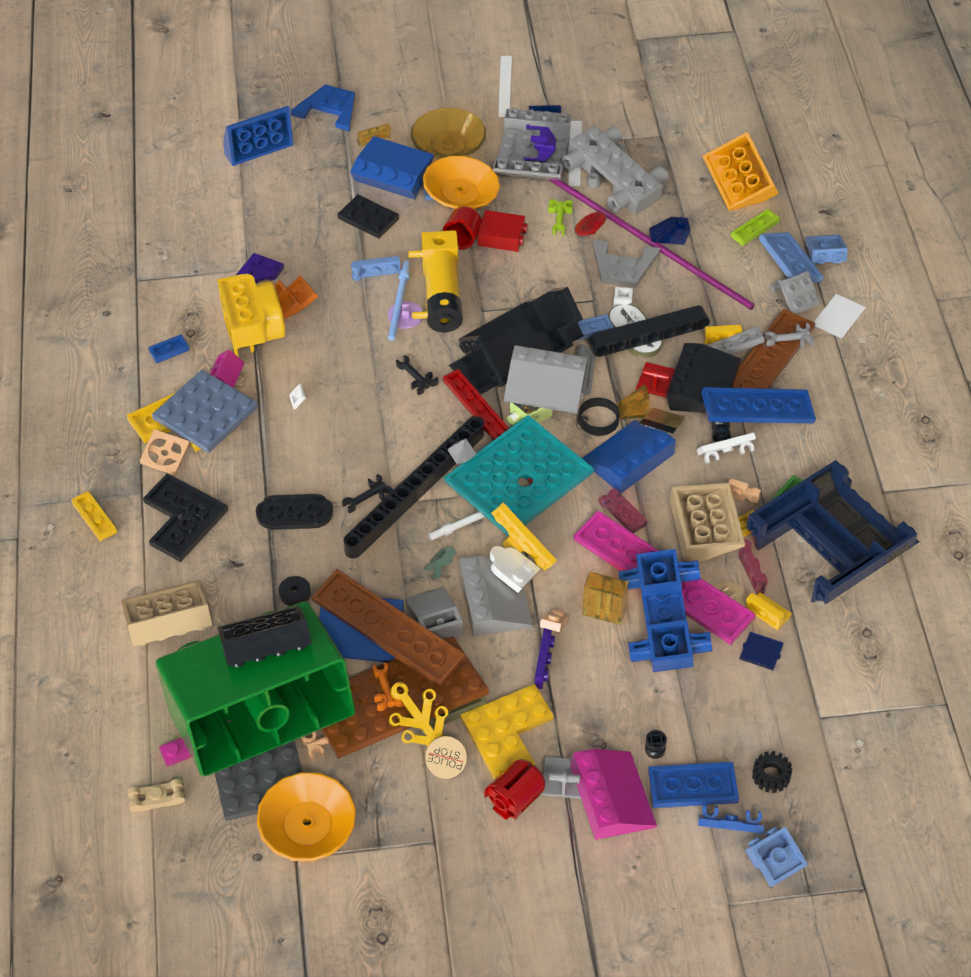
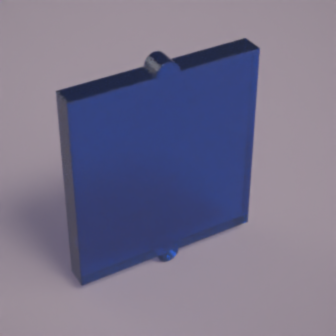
[739,632,784,671]

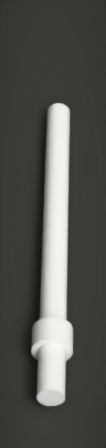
[428,512,485,541]

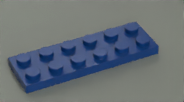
[701,387,816,424]

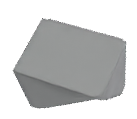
[448,438,476,465]

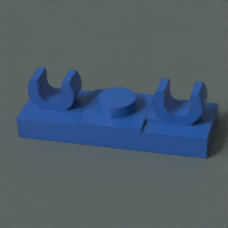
[698,804,764,834]

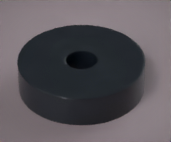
[279,576,311,606]

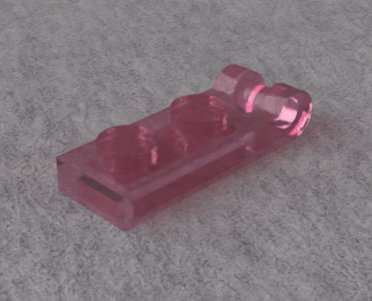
[598,489,648,534]
[738,540,768,594]

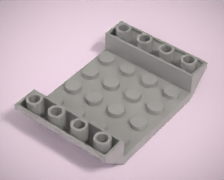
[493,108,572,181]

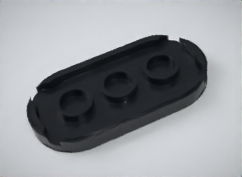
[256,494,333,530]

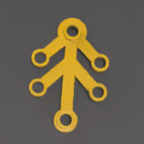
[389,682,448,748]

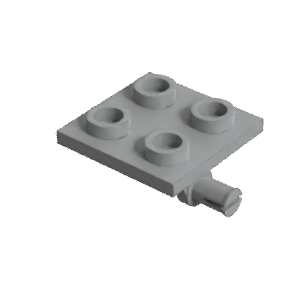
[770,271,821,314]
[542,756,581,799]

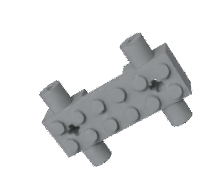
[562,125,668,215]

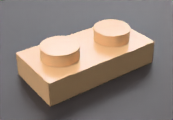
[540,609,569,632]

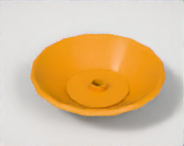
[423,156,500,209]
[256,772,356,862]

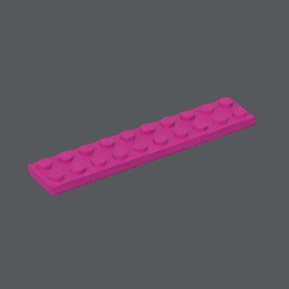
[574,511,756,645]

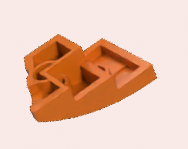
[274,275,319,319]

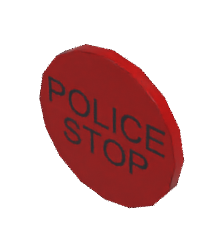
[575,212,606,236]

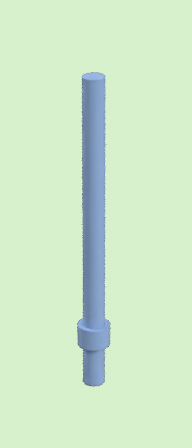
[388,261,410,341]

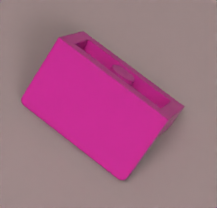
[210,349,244,388]

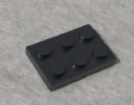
[338,194,399,239]

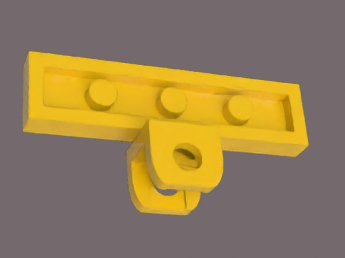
[491,503,557,571]

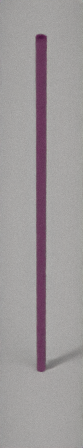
[547,179,755,310]

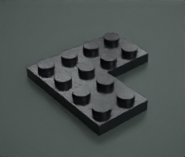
[143,473,228,562]

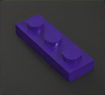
[535,628,555,689]

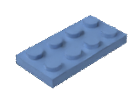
[759,232,823,283]

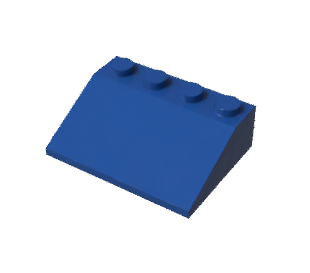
[223,106,293,166]
[350,136,434,200]
[582,420,676,494]
[319,598,404,663]

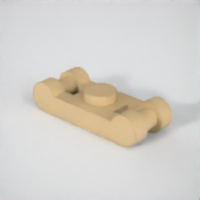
[127,779,185,812]

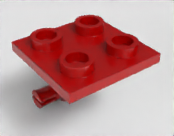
[636,362,675,398]

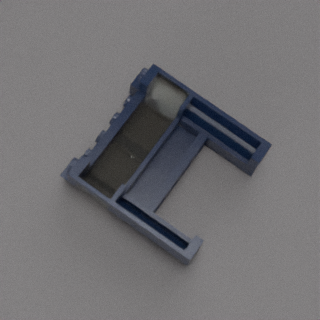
[747,460,920,604]

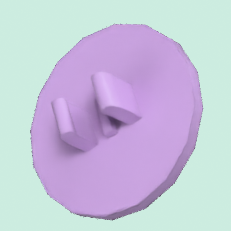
[388,301,422,329]

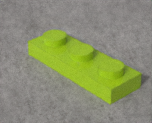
[731,209,780,246]

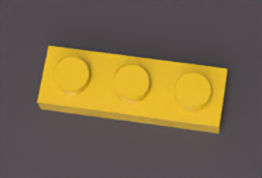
[71,491,117,541]

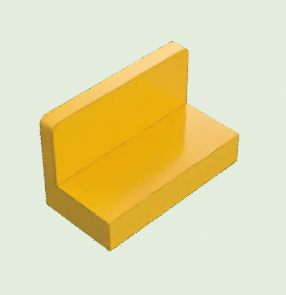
[745,593,792,630]

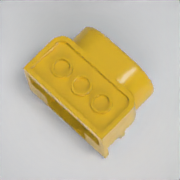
[217,274,286,357]

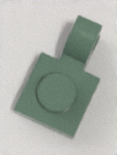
[424,546,457,580]

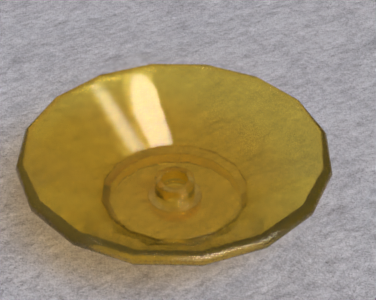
[411,108,486,159]

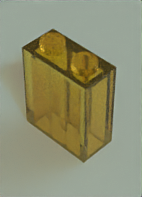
[582,572,629,625]

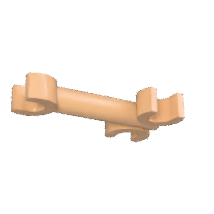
[301,732,329,761]

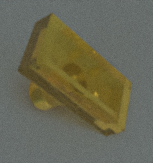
[357,123,391,147]

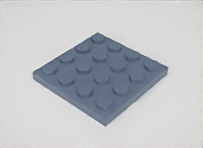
[152,370,258,453]

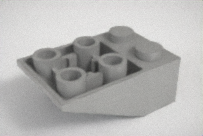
[405,588,463,639]

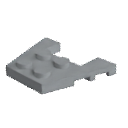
[593,239,660,288]

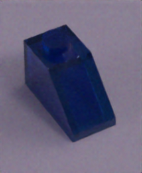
[649,217,691,245]

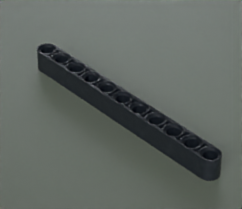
[343,416,484,559]

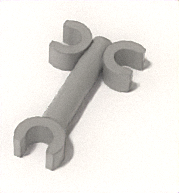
[764,323,814,348]

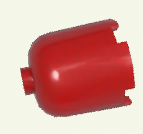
[443,206,482,250]

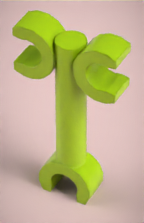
[548,199,573,236]

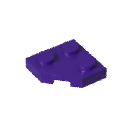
[236,253,284,283]

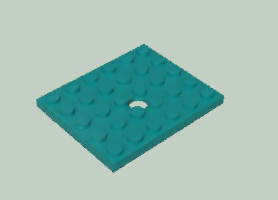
[444,415,594,537]

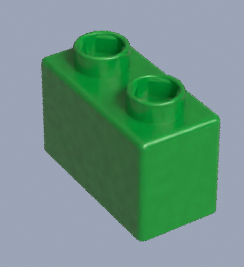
[156,601,355,776]

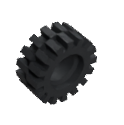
[752,751,792,793]

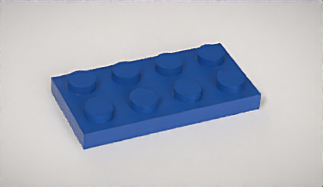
[648,762,739,808]

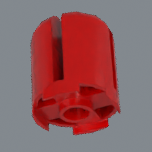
[484,759,545,821]

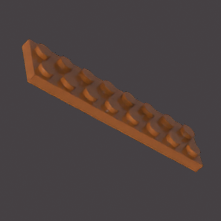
[732,309,815,389]
[311,569,466,688]

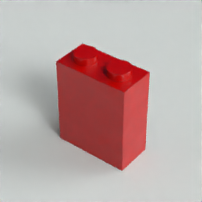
[478,210,528,252]

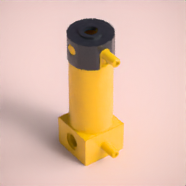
[408,231,463,333]

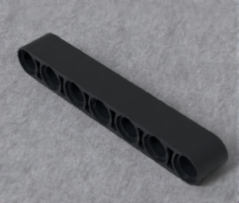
[588,305,710,357]

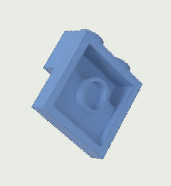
[805,235,848,264]
[745,826,808,887]

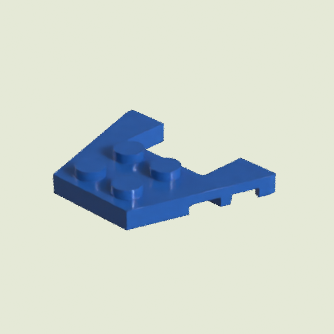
[291,84,355,131]

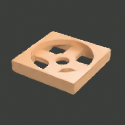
[140,429,190,476]

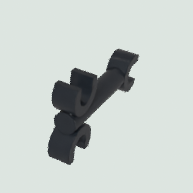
[396,355,439,395]
[342,474,393,513]

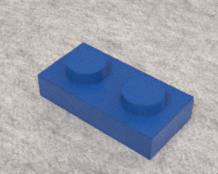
[148,334,189,364]

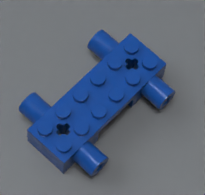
[618,549,712,672]

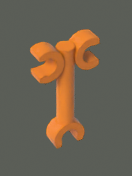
[373,663,405,711]

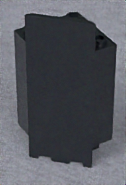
[448,287,584,395]

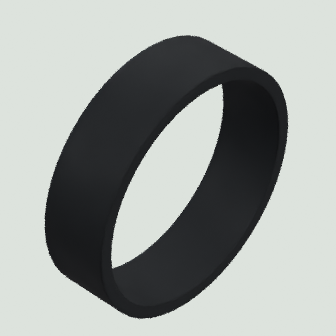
[578,398,620,436]

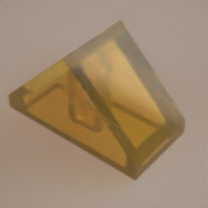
[617,385,650,420]

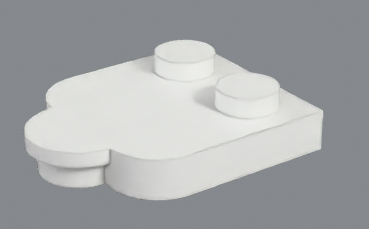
[490,546,541,593]

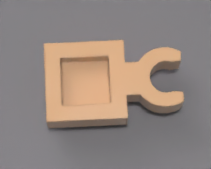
[728,478,761,503]

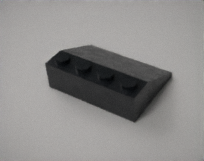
[666,343,741,413]
[217,606,312,667]

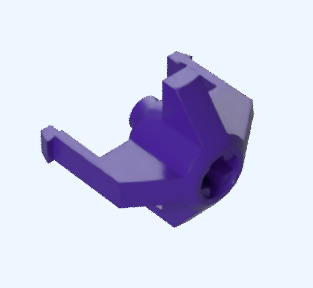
[524,124,556,163]

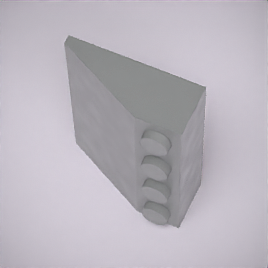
[504,345,588,414]
[459,555,533,636]

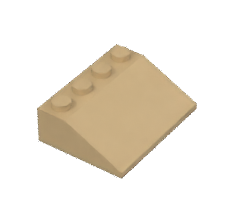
[670,483,745,562]
[121,580,213,646]

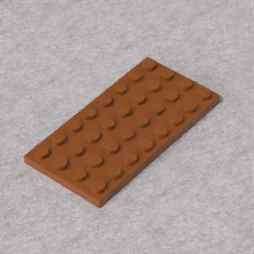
[321,636,489,759]

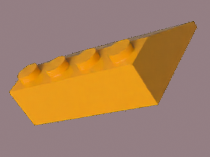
[703,132,779,211]

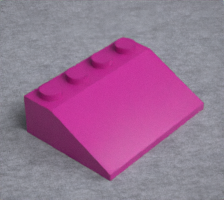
[570,749,657,840]

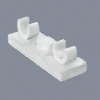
[697,433,756,464]

